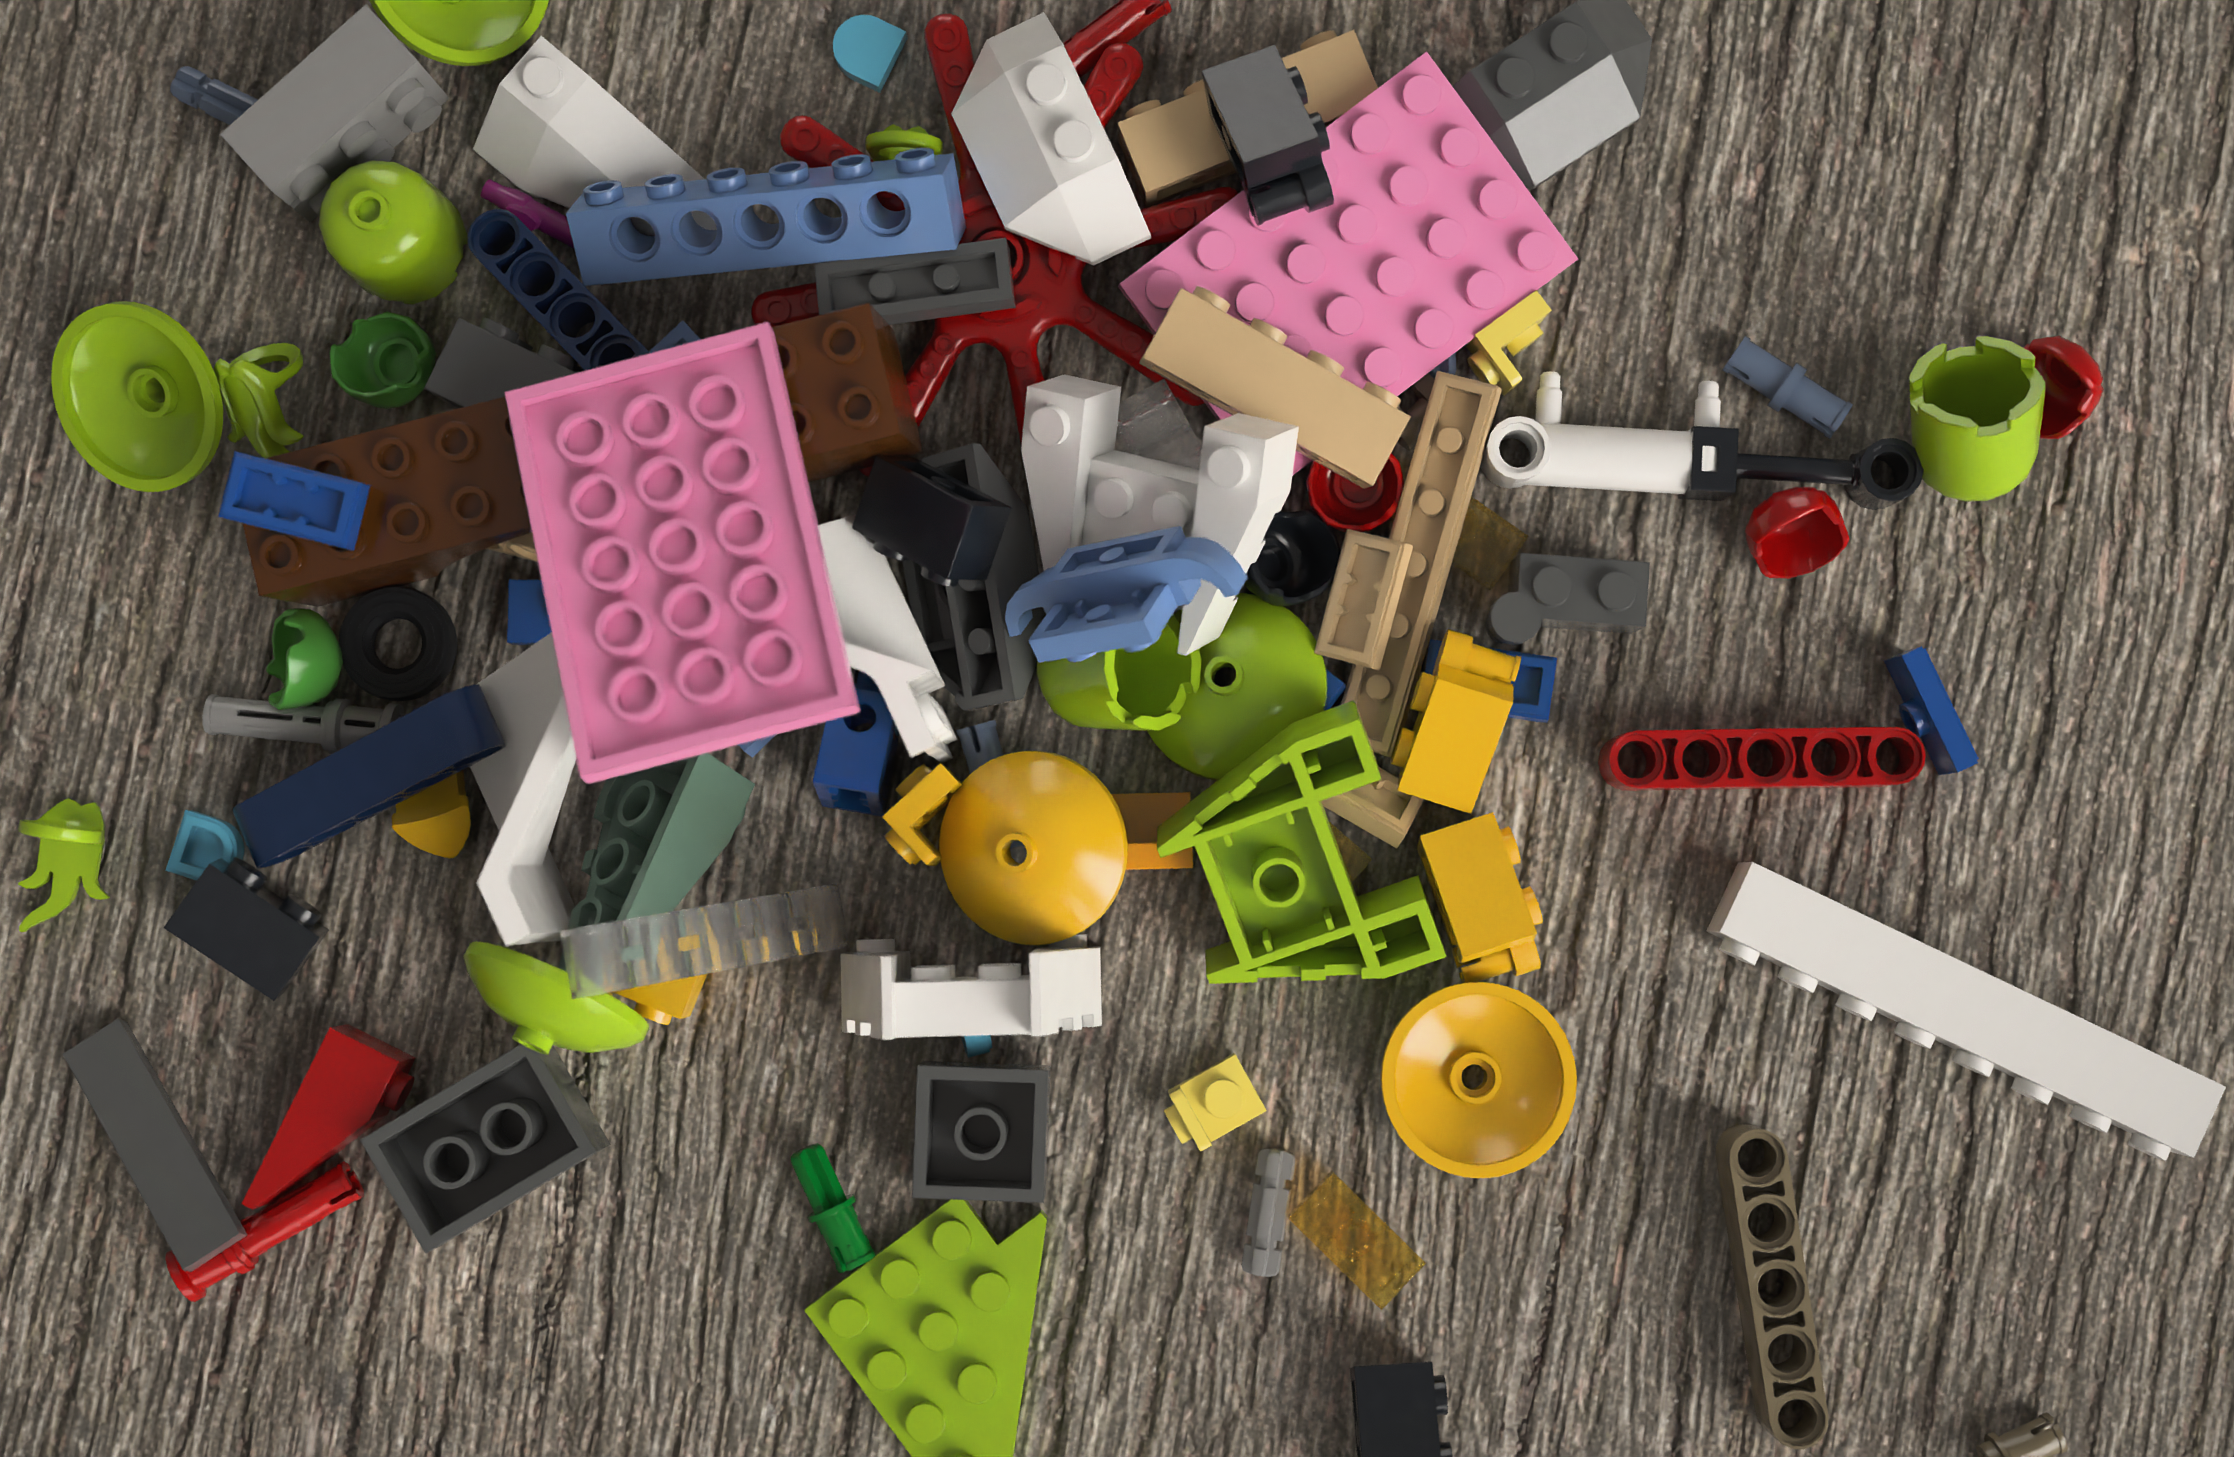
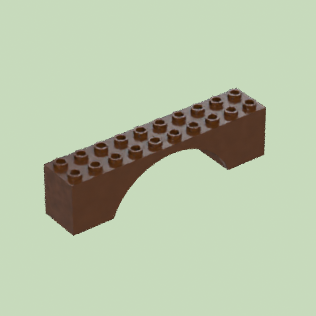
[242,303,923,607]

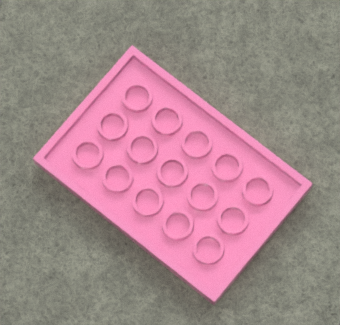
[1118,51,1578,476]
[505,322,860,784]

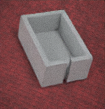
[220,4,449,223]

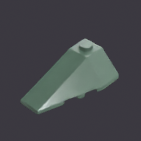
[559,753,755,992]

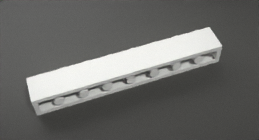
[1707,862,2226,1161]

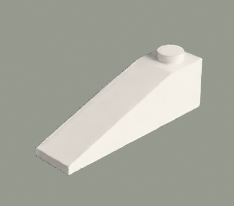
[473,36,717,236]

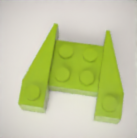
[1157,700,1447,984]

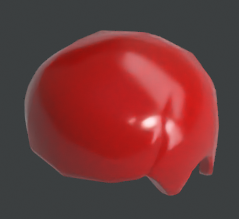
[2023,335,2104,439]
[1306,453,1405,532]
[1745,487,1849,579]

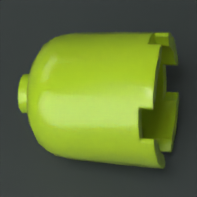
[319,160,468,305]
[1909,336,2045,502]
[1037,614,1201,731]

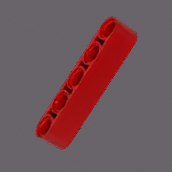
[1598,727,1926,791]

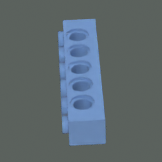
[566,148,966,286]

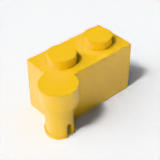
[1391,629,1521,814]
[1417,812,1543,983]

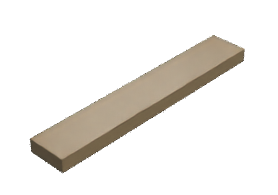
[1341,371,1502,758]

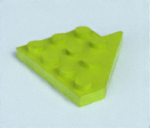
[804,1199,1047,1457]

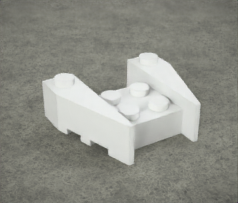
[1021,374,1299,656]
[840,934,1102,1040]

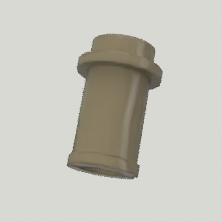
[1976,1412,2068,1457]

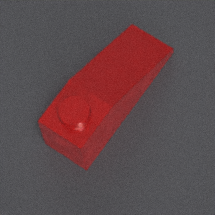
[241,1024,416,1210]

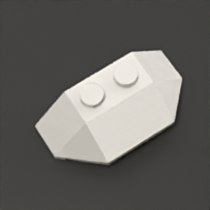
[951,12,1151,266]

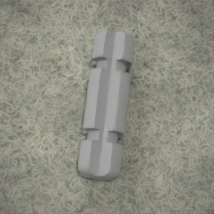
[1241,1148,1296,1277]

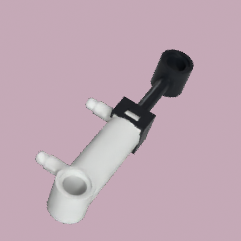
[1480,371,1924,510]

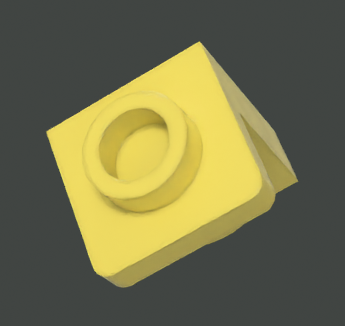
[1466,290,1552,395]
[1164,1053,1267,1151]

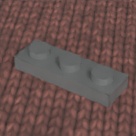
[814,238,1016,325]

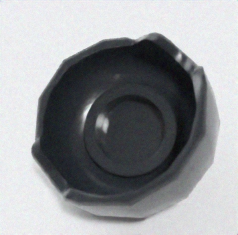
[1244,509,1341,606]

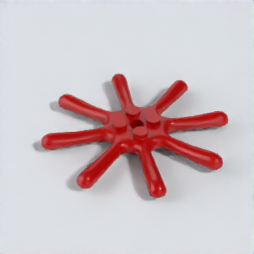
[751,13,1239,477]

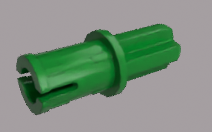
[790,1143,876,1273]

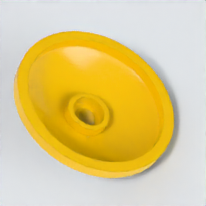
[939,751,1128,945]
[1381,982,1577,1178]

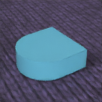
[833,15,908,93]
[165,810,244,880]

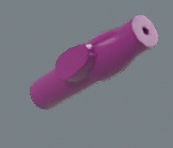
[481,179,574,248]

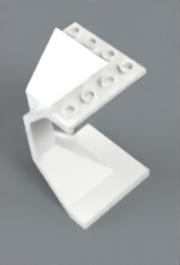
[470,514,958,946]

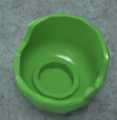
[329,312,436,409]
[266,608,343,710]

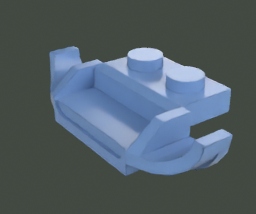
[1005,526,1248,663]

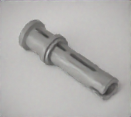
[202,694,406,754]

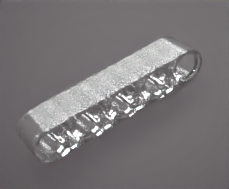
[560,884,849,999]

